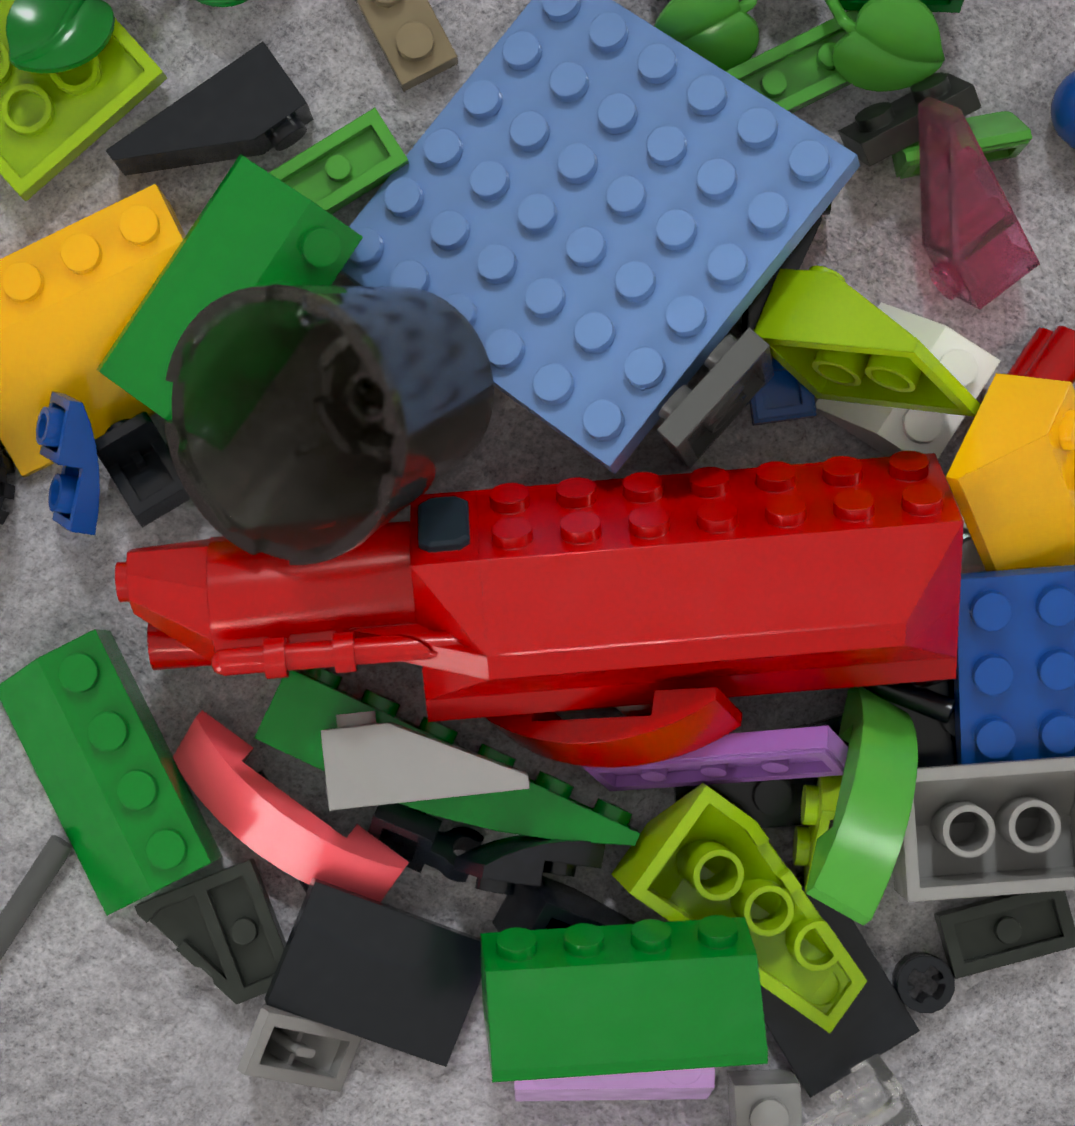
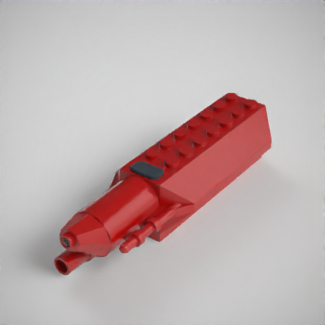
[115,450,964,722]

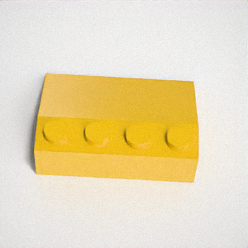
[0,183,186,478]

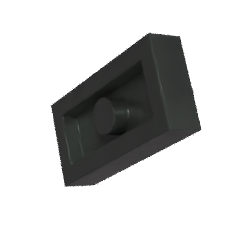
[838,72,982,167]
[934,891,1075,979]

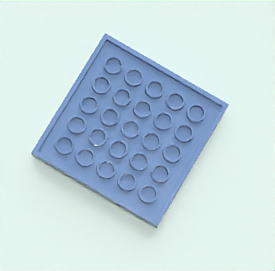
[340,0,860,474]

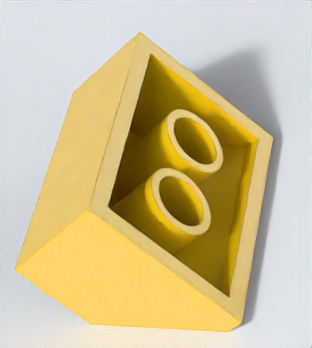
[946,373,1075,571]

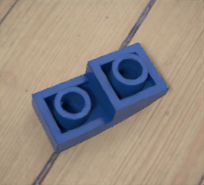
[36,392,100,535]

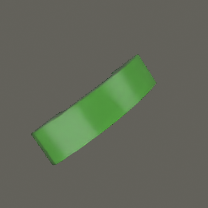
[806,687,918,926]

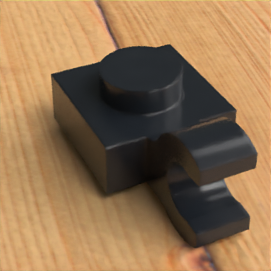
[368,803,484,882]

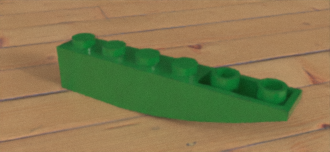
[254,668,640,846]

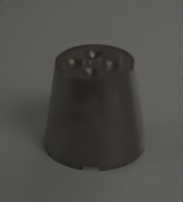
[164,284,494,565]

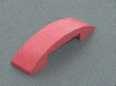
[172,710,409,902]

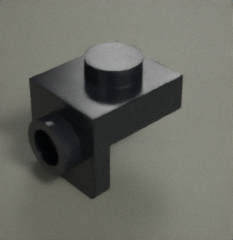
[95,412,197,528]

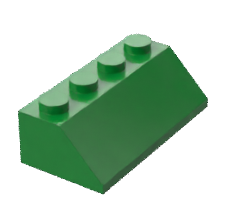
[97,154,363,453]
[0,629,223,916]
[480,915,768,1083]

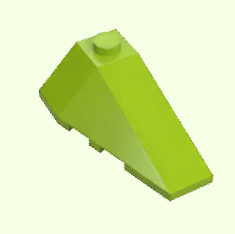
[611,783,867,1034]

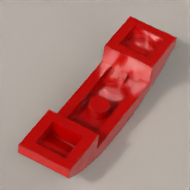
[484,687,743,768]

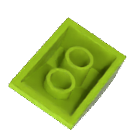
[754,266,981,417]

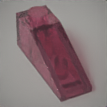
[918,97,1040,310]

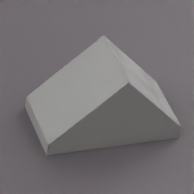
[237,1003,361,1092]

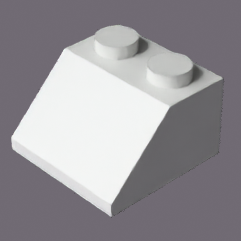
[815,302,1001,459]

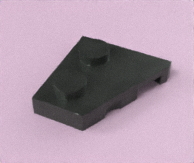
[134,858,286,1005]

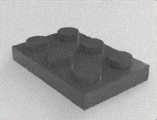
[657,328,774,469]

